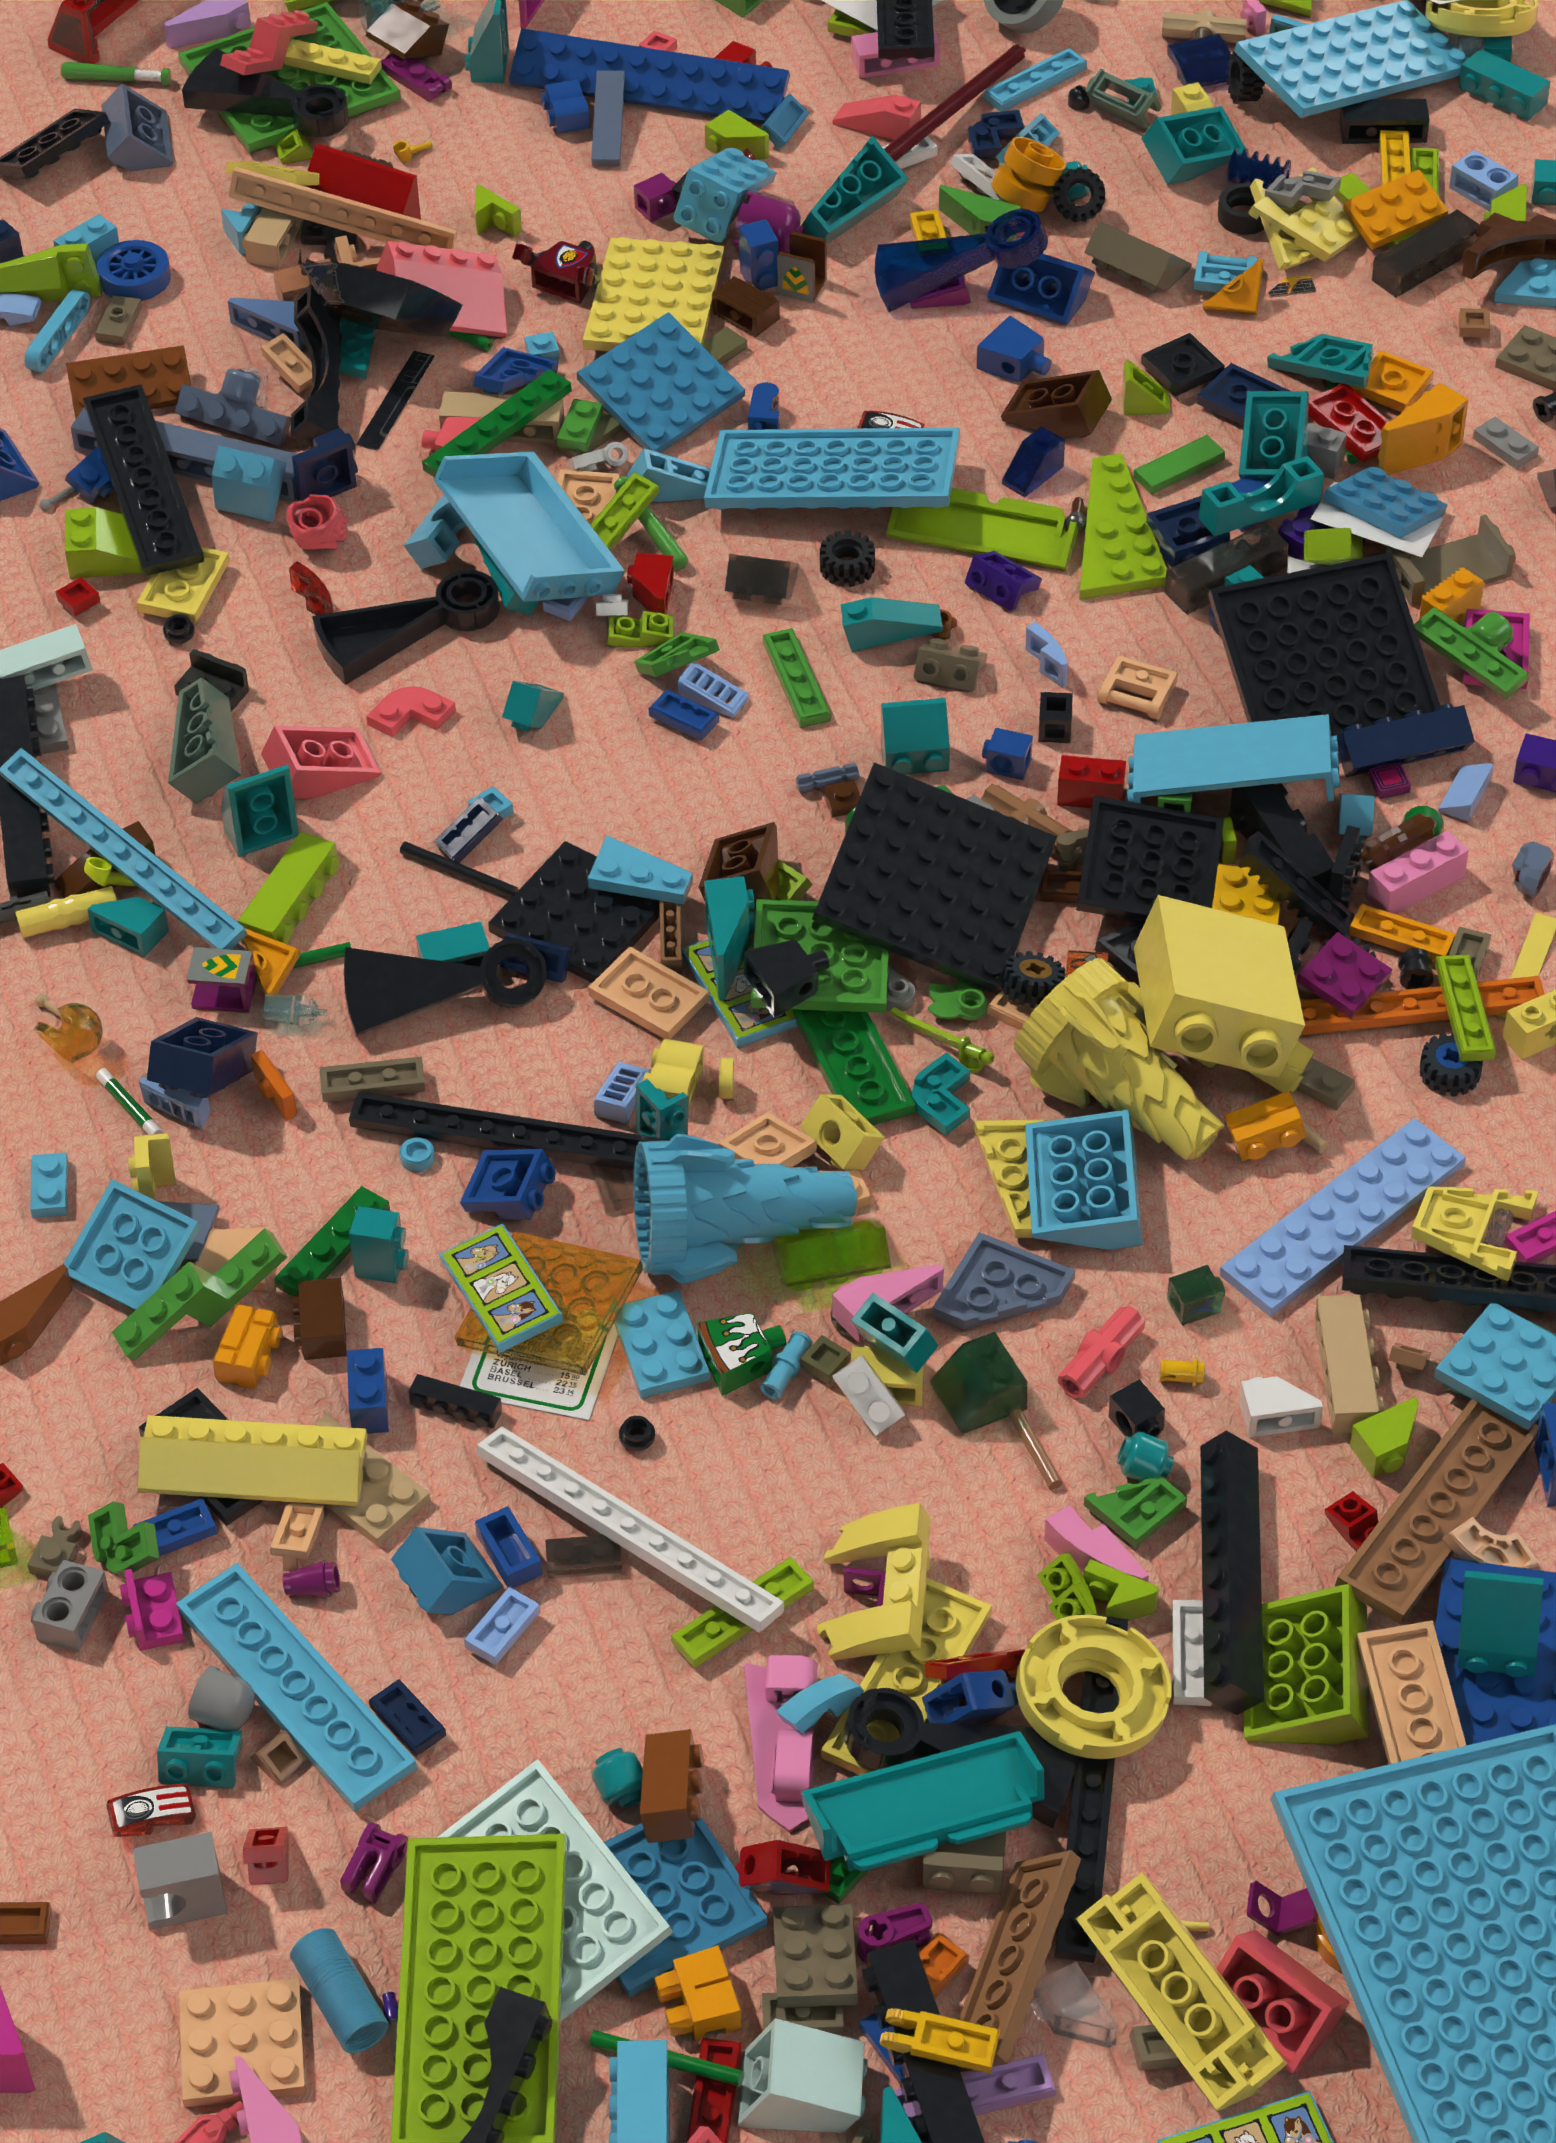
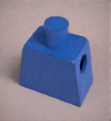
[977,316,1052,382]
[922,1670,1019,1725]

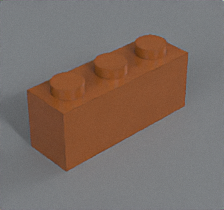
[640,1729,704,1843]

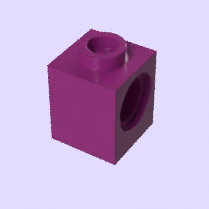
[634,173,677,223]

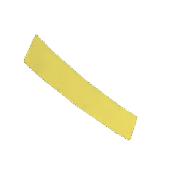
[1496,912,1556,1018]

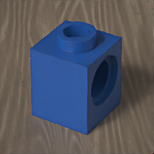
[982,728,1033,780]

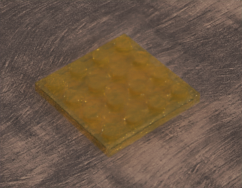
[454,1231,643,1376]

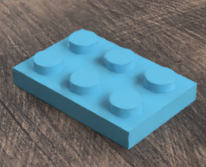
[611,1290,710,1399]

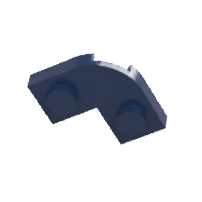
[968,110,1024,159]

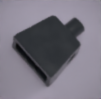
[744,940,830,1017]

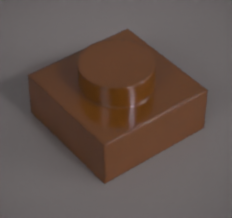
[823,780,860,818]

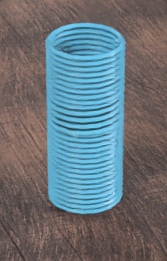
[290,1928,389,2053]

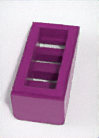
[907,269,971,309]

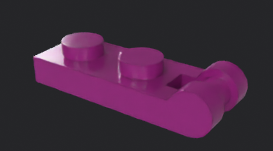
[381,53,452,101]

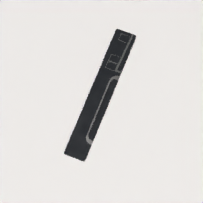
[357,351,435,450]

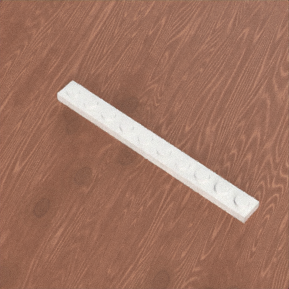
[477,1426,784,1633]

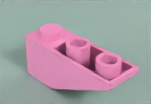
[229,2056,302,2143]

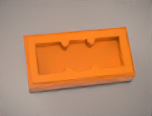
[251,1050,297,1121]
[919,1933,969,1999]

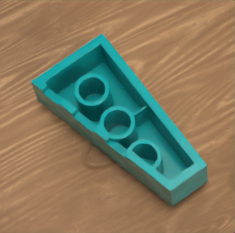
[801,136,909,243]

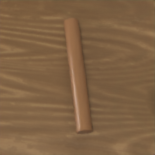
[1003,1398,1062,1490]

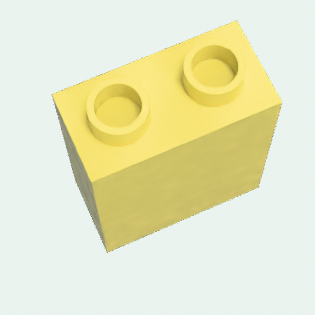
[1134,895,1305,1078]

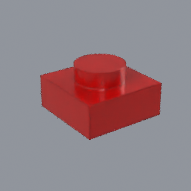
[55,577,100,616]

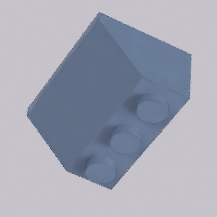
[101,84,173,171]

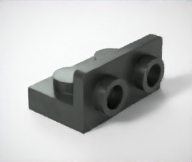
[174,649,249,712]

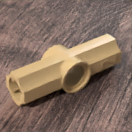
[1162,10,1247,47]

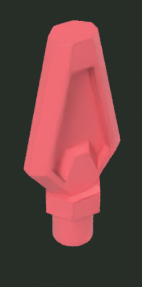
[174,2101,244,2143]

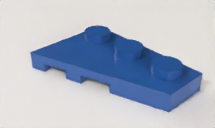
[473,347,559,394]

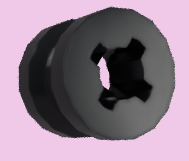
[1398,949,1434,989]

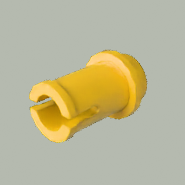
[1160,1358,1205,1387]

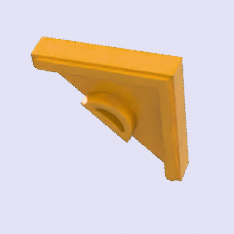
[1203,259,1264,315]
[243,928,300,1003]

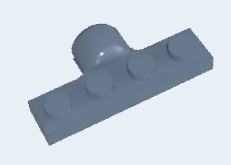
[175,369,291,446]

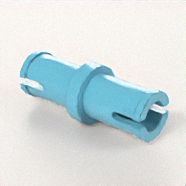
[760,1331,813,1400]

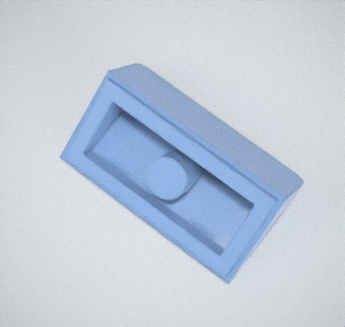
[1438,763,1494,822]

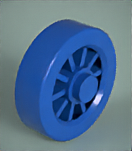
[96,240,171,301]

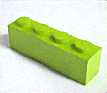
[237,832,340,944]

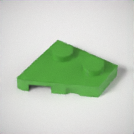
[634,632,720,677]
[1084,1475,1187,1548]

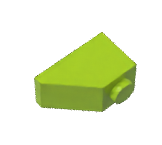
[705,110,769,159]
[1483,184,1527,223]
[1350,1397,1419,1478]

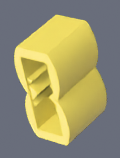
[643,1038,705,1109]

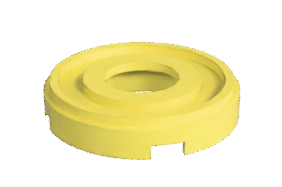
[1425,0,1538,37]
[1016,1615,1172,1759]

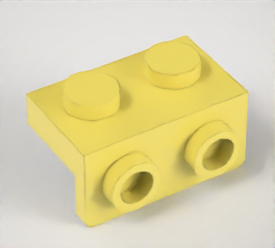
[128,1133,176,1200]

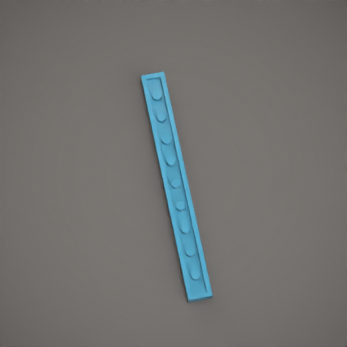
[0,748,247,950]

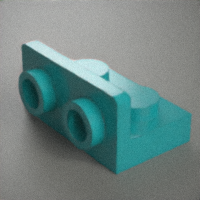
[636,1079,689,1139]
[157,1726,243,1788]

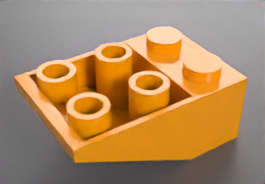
[1378,382,1469,475]

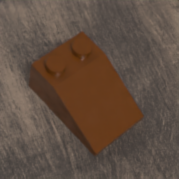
[1001,370,1112,438]
[698,822,779,910]

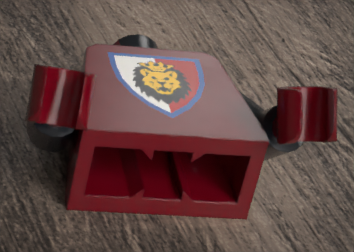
[512,240,601,304]

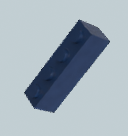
[1337,703,1475,777]

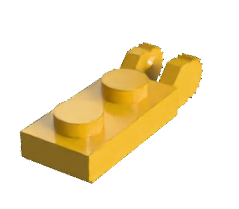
[879,2008,1000,2074]

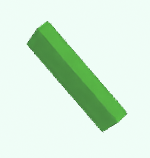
[1134,435,1225,494]

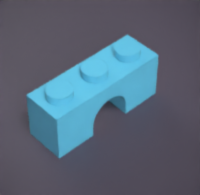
[403,494,467,569]

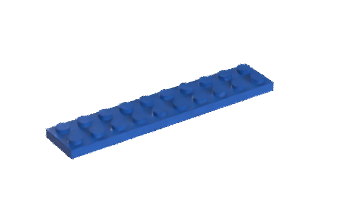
[509,28,790,124]

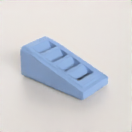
[678,662,749,718]
[594,1062,651,1124]
[139,1077,211,1129]

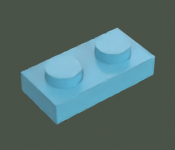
[30,1153,68,1218]

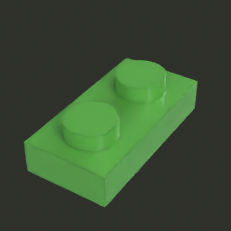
[557,399,603,452]

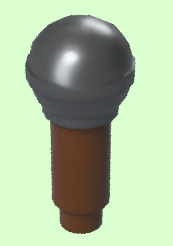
[1065,497,1086,533]

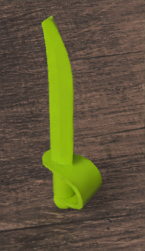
[889,1007,995,1073]

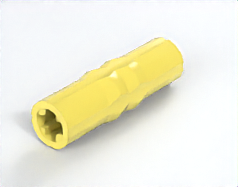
[15,886,117,938]

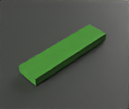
[763,628,831,728]

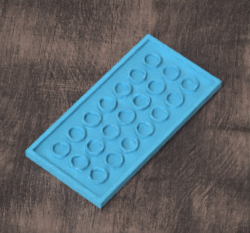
[1234,0,1469,118]
[704,428,960,510]

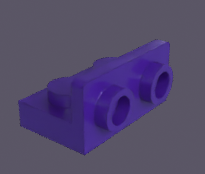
[965,551,1042,611]

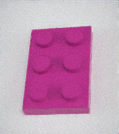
[1463,609,1530,689]

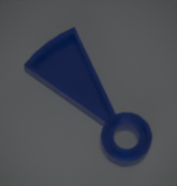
[875,209,1048,312]

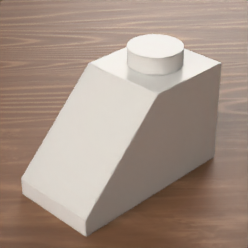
[1239,1376,1323,1438]

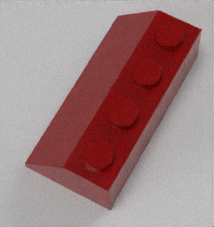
[307,144,421,220]

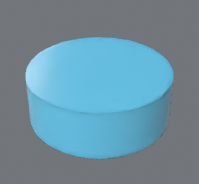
[399,1137,435,1172]

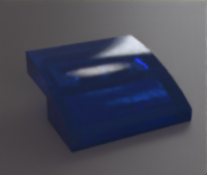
[1167,34,1231,87]

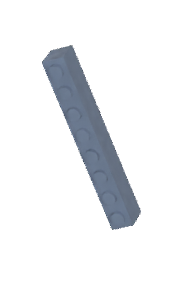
[70,407,297,502]

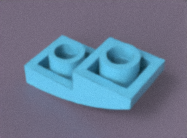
[776,1673,864,1734]

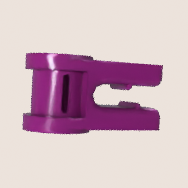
[340,1822,408,1904]
[857,1903,932,1964]

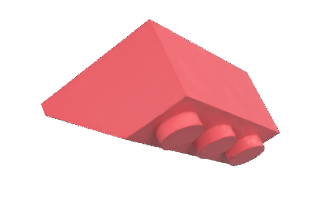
[1217,1930,1350,2074]

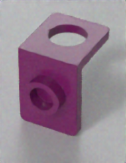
[844,1568,886,1606]
[1247,1881,1318,1936]

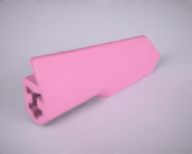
[744,1655,818,1833]

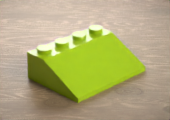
[1244,1583,1369,1745]

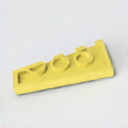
[974,1120,1044,1238]

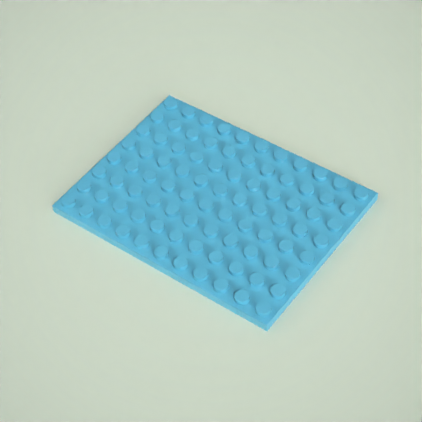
[1270,1724,1556,2143]

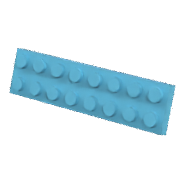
[176,1563,417,1812]

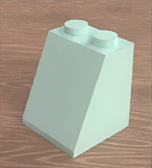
[738,2018,868,2133]

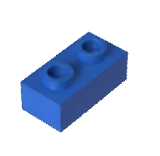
[475,1506,543,1588]

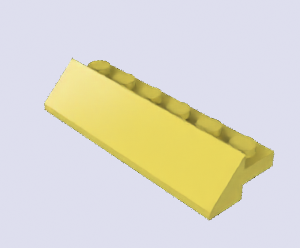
[138,1415,367,1506]
[1076,1872,1288,2111]

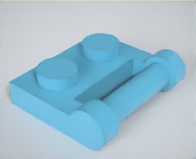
[1193,251,1257,292]

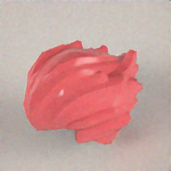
[286,494,349,550]

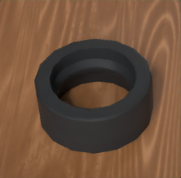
[1218,183,1265,235]

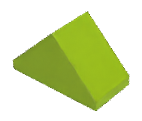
[1122,360,1170,415]

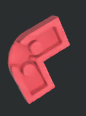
[366,687,456,737]

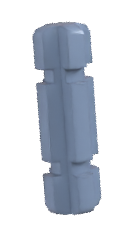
[796,763,859,793]

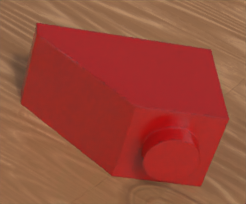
[627,553,674,614]

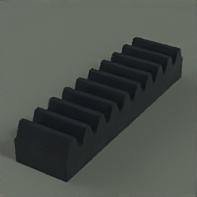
[1238,831,1354,941]

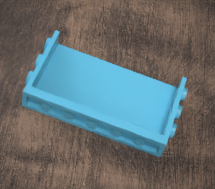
[433,451,625,602]
[1127,714,1340,804]

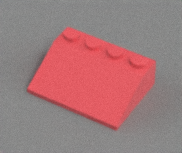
[376,241,507,338]

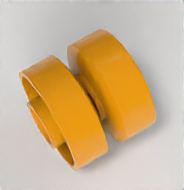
[991,137,1066,212]

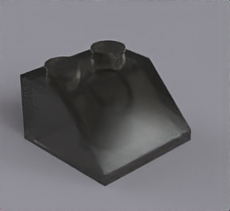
[725,554,800,605]

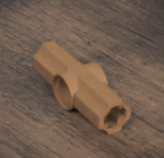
[981,784,1073,855]

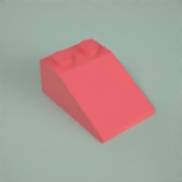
[261,725,381,799]

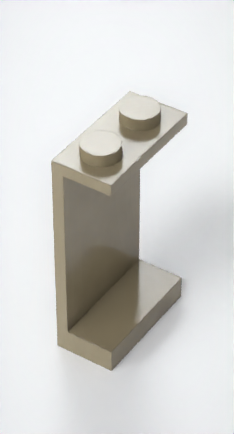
[1385,514,1516,606]

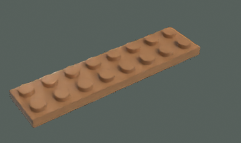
[1335,1399,1538,1624]

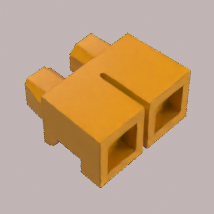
[654,1945,742,2041]

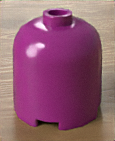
[733,190,805,254]

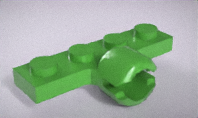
[1414,607,1529,700]

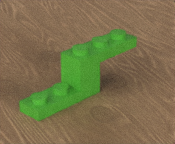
[112,1228,288,1361]

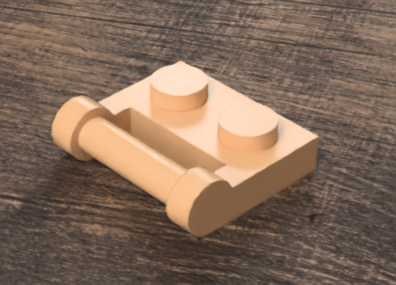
[1097,655,1178,720]

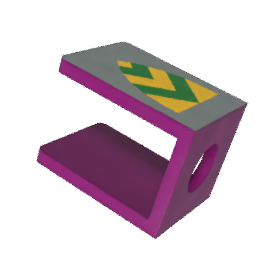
[187,947,257,1013]

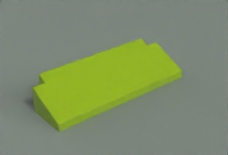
[886,488,1078,571]

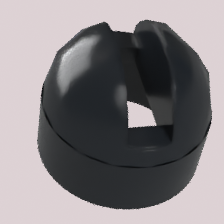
[1068,85,1090,110]

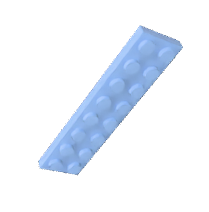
[1220,1118,1466,1317]

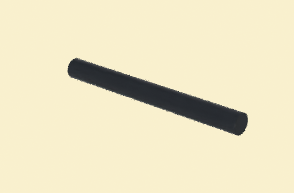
[400,841,518,898]

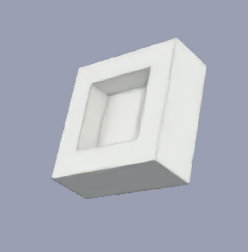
[596,594,629,616]

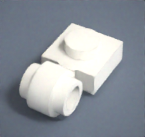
[567,442,628,472]

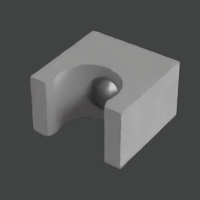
[133,1832,228,1930]

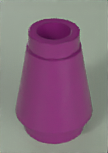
[283,1560,340,1597]

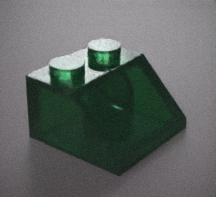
[930,1331,1027,1434]

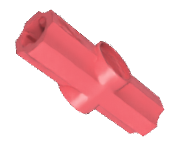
[1058,1305,1145,1399]

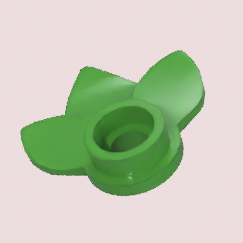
[928,978,988,1020]

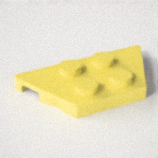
[1250,179,1318,271]

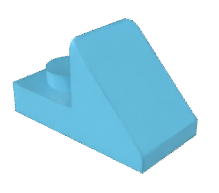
[221,203,263,255]

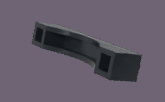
[290,284,341,447]
[460,1987,552,2143]

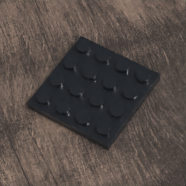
[1076,796,1224,922]
[488,841,660,983]

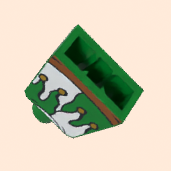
[696,1313,787,1396]

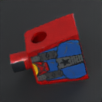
[735,1840,831,1895]

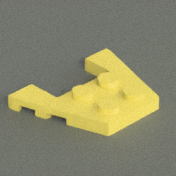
[1248,167,1360,262]
[1411,1186,1539,1281]

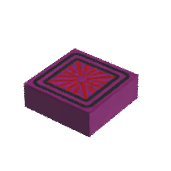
[1368,762,1411,799]

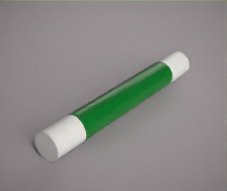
[96,1068,164,1135]

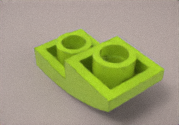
[607,611,674,647]
[1037,1553,1097,1620]

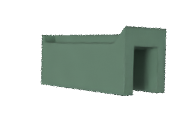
[1086,68,1162,130]

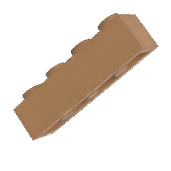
[659,900,682,974]

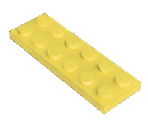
[821,1577,992,1775]

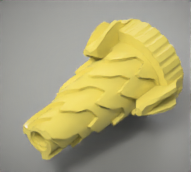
[1013,958,1225,1160]

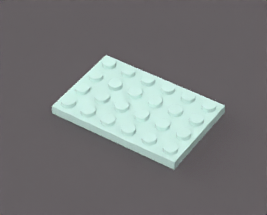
[437,1759,673,2022]

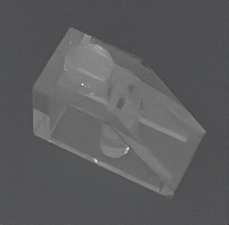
[1031,1962,1118,2048]

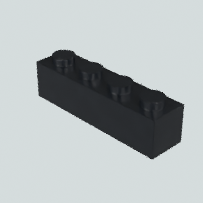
[408,1374,502,1429]

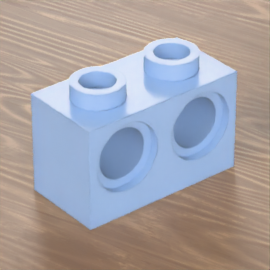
[1449,150,1519,211]

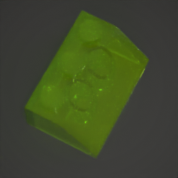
[771,1219,891,1291]

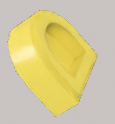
[719,1058,734,1099]

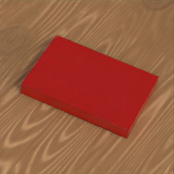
[1308,384,1389,462]

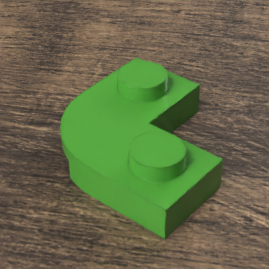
[88,1501,159,1575]

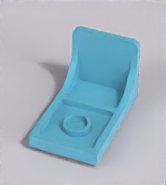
[674,148,777,243]

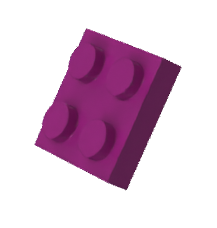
[1296,932,1392,1019]

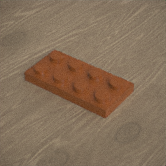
[66,345,191,418]

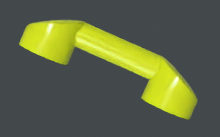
[84,857,168,887]

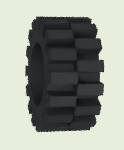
[1226,51,1265,102]
[1054,167,1105,222]
[820,530,875,587]

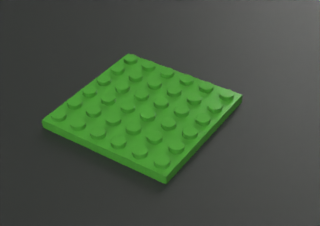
[178,2,401,153]

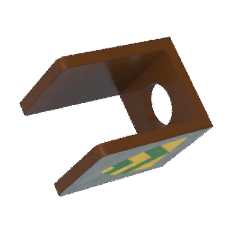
[777,231,827,303]

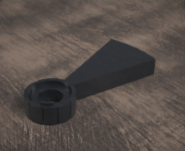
[182,48,349,137]
[312,570,500,685]
[343,938,547,1037]
[843,1688,1076,1828]

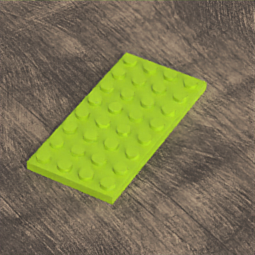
[391,1834,567,2143]

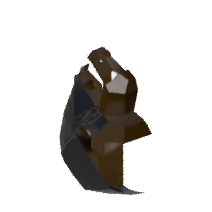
[298,244,463,336]

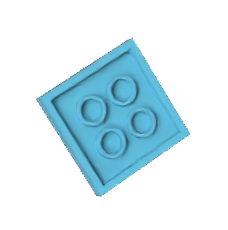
[63,1179,203,1310]
[1434,1303,1556,1430]

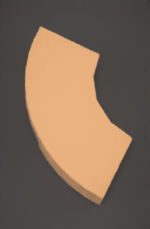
[1443,1517,1539,1569]

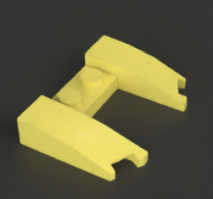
[817,1503,931,1660]

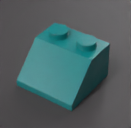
[881,698,950,774]

